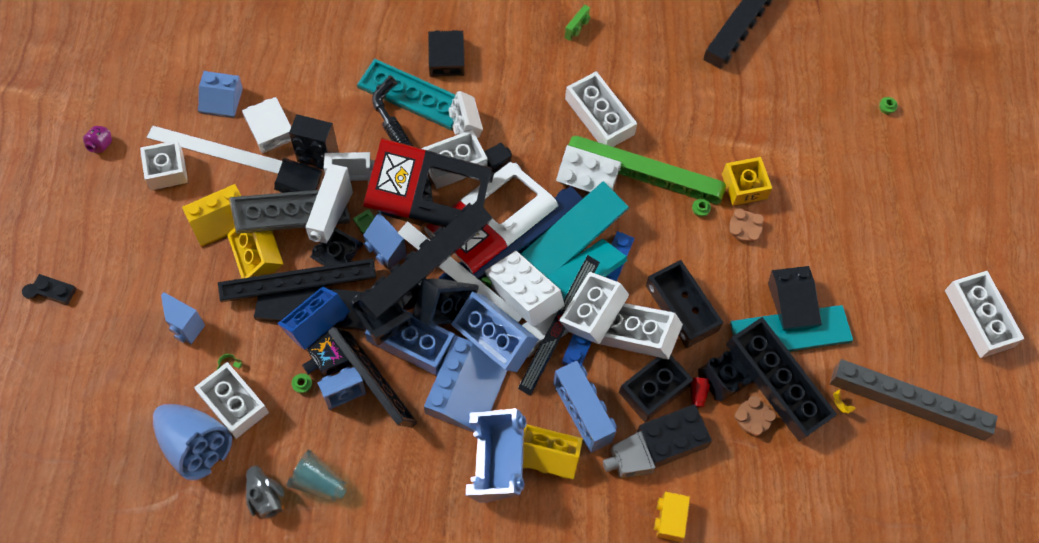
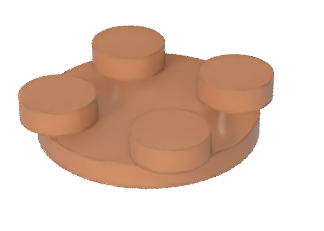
[729,208,764,242]
[735,396,776,436]

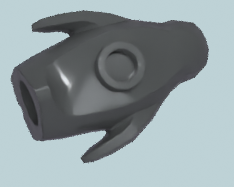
[246,466,284,519]

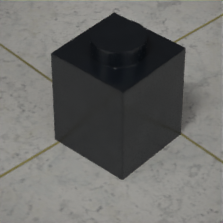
[484,142,512,174]

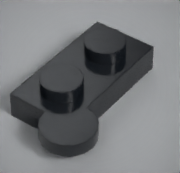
[22,274,77,305]

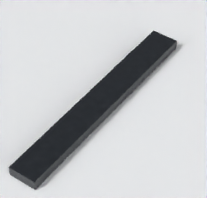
[218,259,376,302]

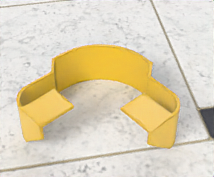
[833,389,856,414]

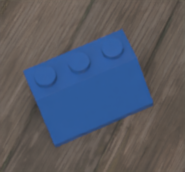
[278,287,350,350]

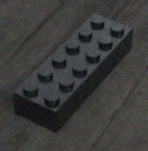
[726,317,837,441]

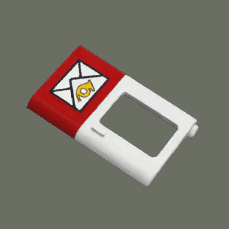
[424,162,558,274]

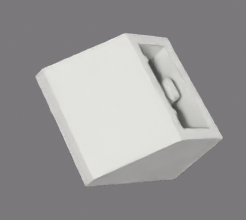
[449,91,483,138]

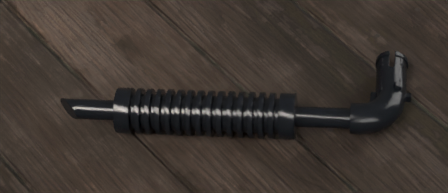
[372,76,433,185]

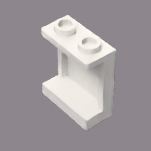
[242,97,291,153]
[324,152,375,185]

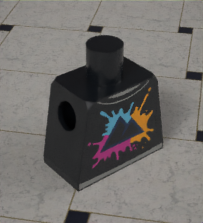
[302,332,353,377]

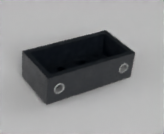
[645,260,724,349]

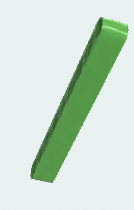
[568,136,726,204]

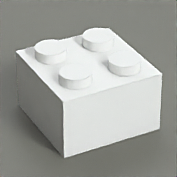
[140,140,188,190]

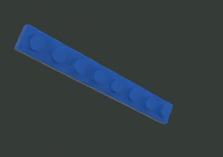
[561,231,635,366]

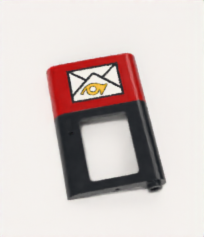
[363,138,494,236]

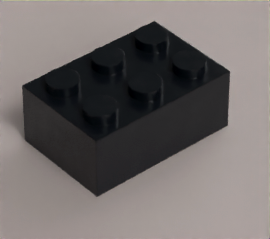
[289,114,339,170]
[619,355,693,422]
[636,404,712,468]

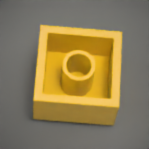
[722,157,773,206]

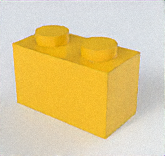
[654,492,690,542]

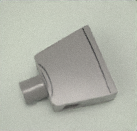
[603,432,655,478]

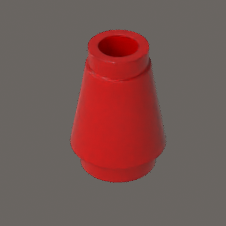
[690,377,710,407]

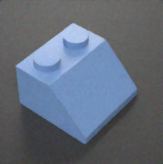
[198,71,243,118]
[363,214,407,269]
[161,292,205,344]
[318,367,366,410]

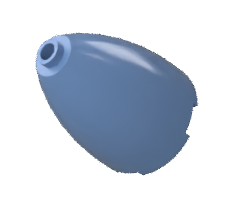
[153,404,232,480]

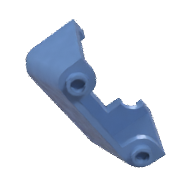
[466,409,526,503]

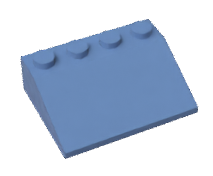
[424,335,508,432]

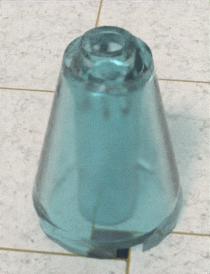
[286,449,347,501]

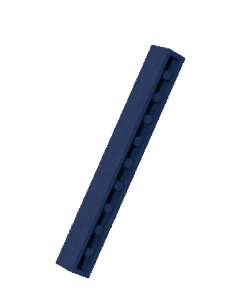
[438,186,583,283]

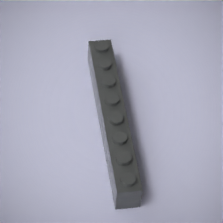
[830,359,998,441]

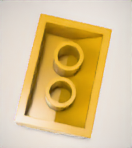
[182,184,241,247]
[227,227,283,278]
[523,424,583,479]

